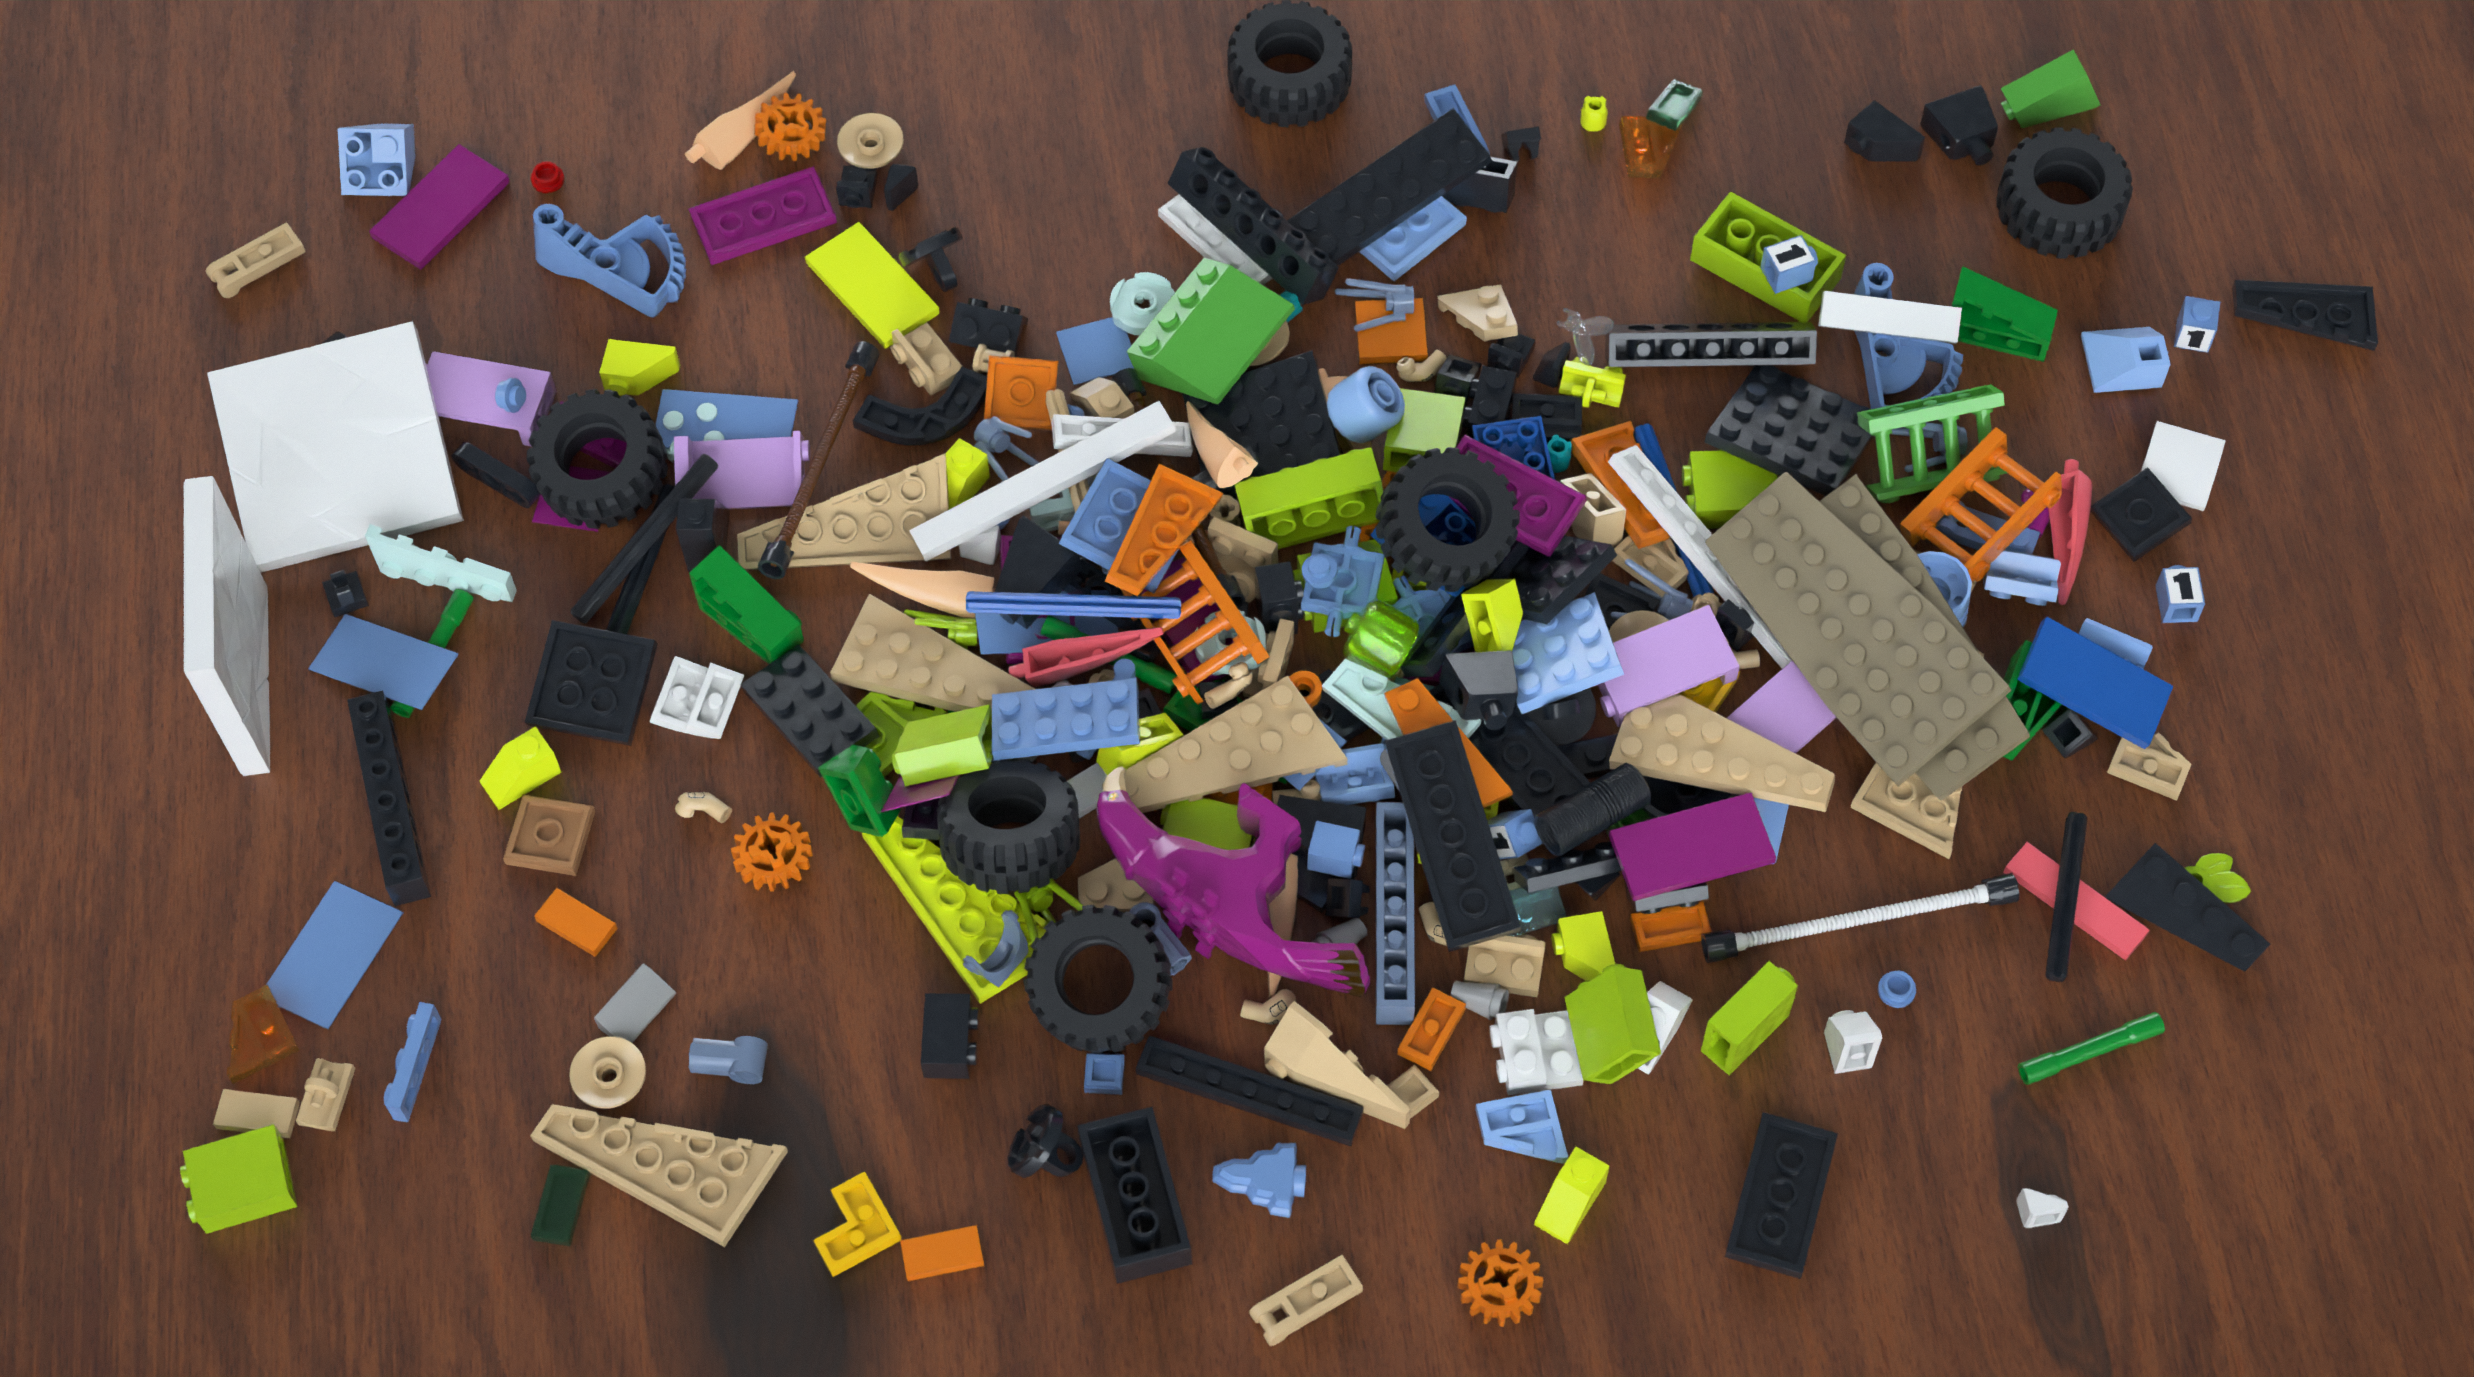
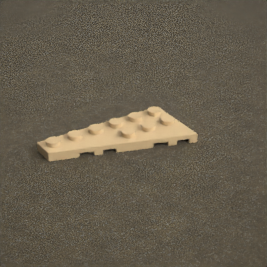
[737,453,951,570]
[830,594,1035,712]
[1850,651,1984,859]
[1102,676,1348,813]
[1609,694,1835,812]
[530,1104,788,1247]

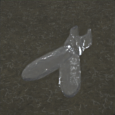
[1557,308,1614,366]

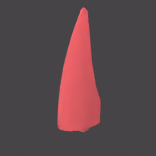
[2048,459,2093,605]
[1009,627,1164,688]

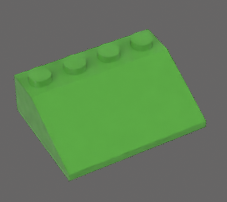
[1126,258,1295,404]

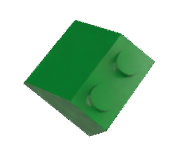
[818,745,901,837]

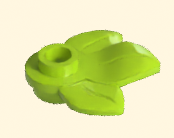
[2184,853,2251,904]

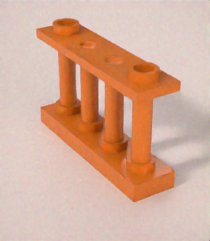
[1900,427,2062,582]
[1120,540,1270,705]

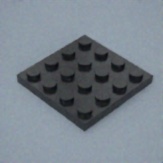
[1182,351,1341,505]
[1704,365,1874,496]

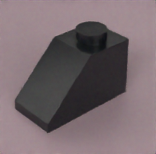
[1844,100,1925,162]

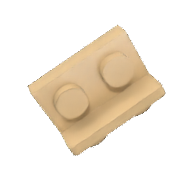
[890,323,963,396]
[1208,517,1278,575]
[1243,619,1294,698]
[1464,935,1545,997]

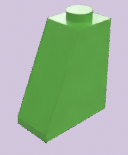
[2001,50,2100,129]

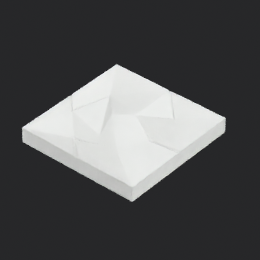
[207,321,464,573]
[184,476,270,776]

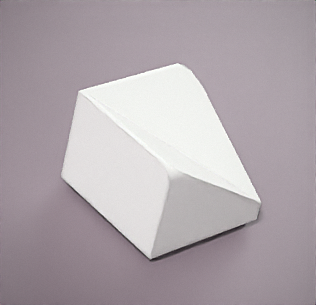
[959,525,1001,565]
[2016,1188,2068,1228]

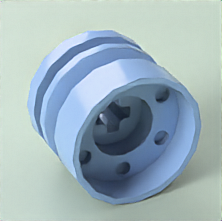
[1917,551,1972,627]

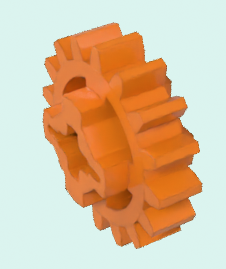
[754,93,826,161]
[731,813,813,892]
[1457,1239,1543,1327]

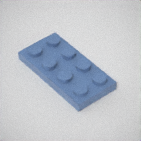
[992,678,1140,761]

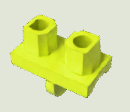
[1559,357,1626,408]

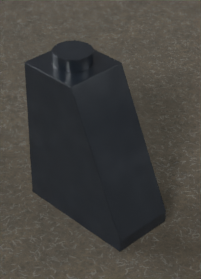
[676,499,730,573]
[995,516,1082,629]
[1277,795,1366,880]

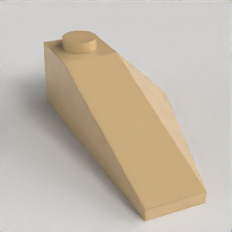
[1264,1001,1411,1129]

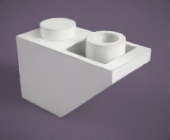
[1638,981,1693,1075]

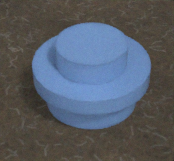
[495,378,526,413]
[1302,553,1338,588]
[1878,971,1916,1008]

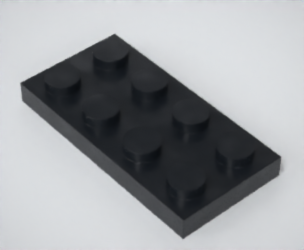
[740,644,879,778]
[1725,1112,1838,1279]

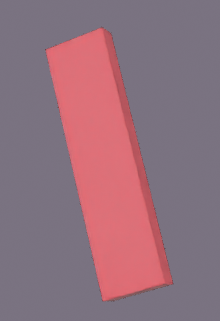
[2004,842,2150,961]

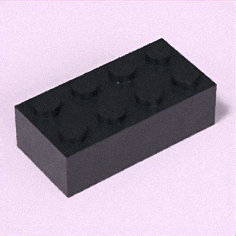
[1077,1107,1192,1284]

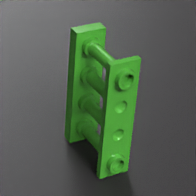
[1857,384,2007,503]

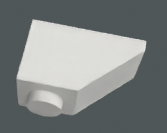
[1824,1010,1882,1074]

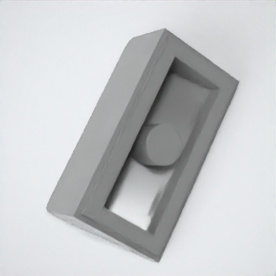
[595,964,676,1043]

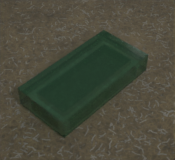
[1646,79,1703,131]
[531,1164,590,1247]

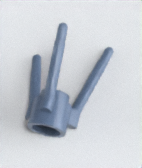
[1335,278,1414,332]
[974,416,1040,481]
[1891,422,1968,472]
[1611,559,1693,620]

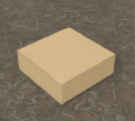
[1387,1065,1439,1119]

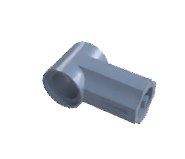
[1129,902,1192,975]
[689,1036,768,1084]

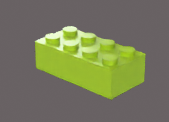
[1690,191,1846,322]
[1234,447,1384,549]

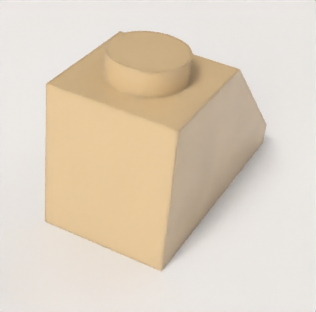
[1070,377,1134,419]
[1560,473,1626,547]

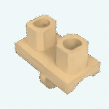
[296,1058,355,1131]

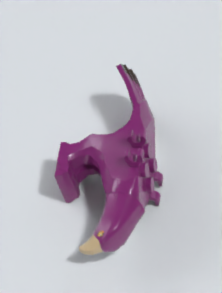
[1096,766,1370,997]

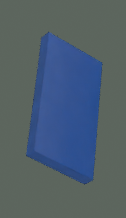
[2017,617,2173,749]

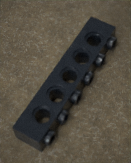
[1167,147,1340,305]
[1605,322,1817,367]
[347,690,431,906]

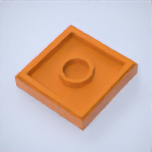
[1355,298,1428,364]
[984,355,1058,431]

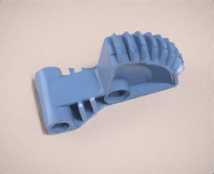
[533,204,686,317]
[1854,263,1963,428]

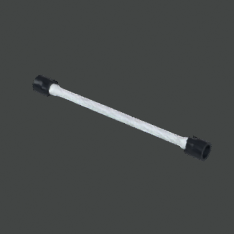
[1701,873,2019,963]

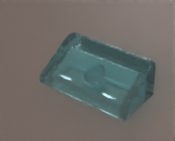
[1507,886,1566,936]

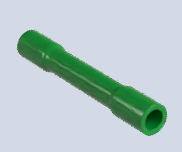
[390,589,474,718]
[1040,615,1177,694]
[2018,1012,2165,1085]

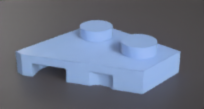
[1475,1089,1568,1164]

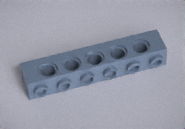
[1376,802,1415,1025]

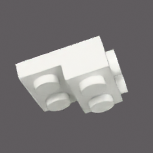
[1489,1009,1584,1095]

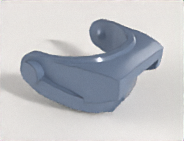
[963,910,1029,987]

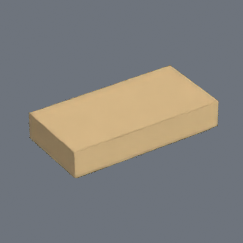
[213,1089,300,1138]

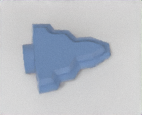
[1212,1143,1307,1218]

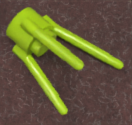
[904,609,977,650]
[1014,878,1084,943]

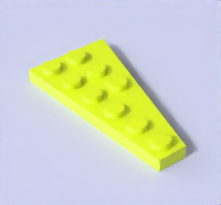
[862,816,1048,1004]

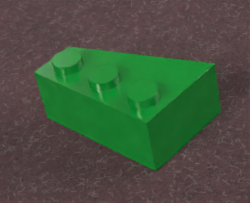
[1951,266,2058,362]
[689,545,804,665]
[2003,640,2062,761]

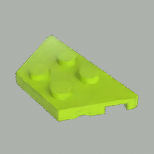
[856,691,946,777]

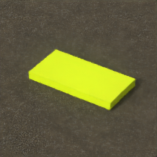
[805,222,940,350]

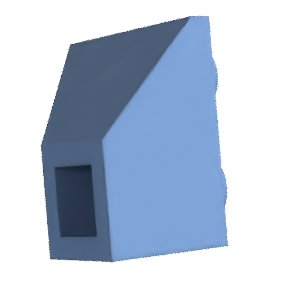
[338,124,415,196]
[2081,327,2171,393]

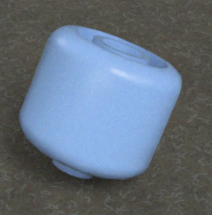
[1327,366,1405,444]

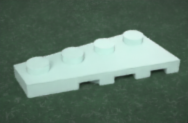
[365,524,517,602]
[1322,659,1481,740]

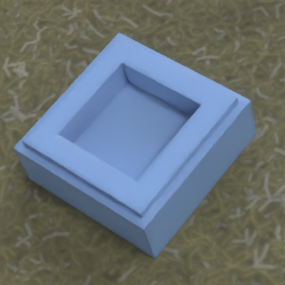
[1084,1053,1125,1095]

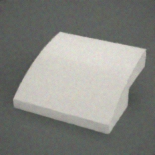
[2141,421,2226,511]
[650,656,744,739]

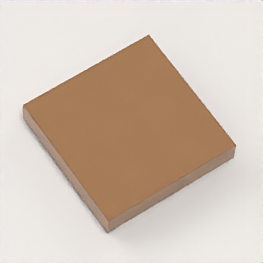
[503,794,596,876]

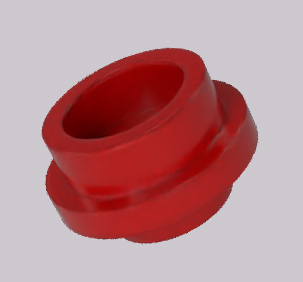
[531,161,565,193]

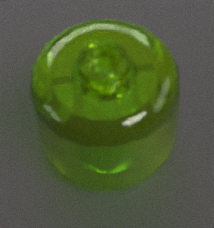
[1343,599,1419,679]

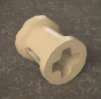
[973,344,1015,374]
[1209,495,1241,527]

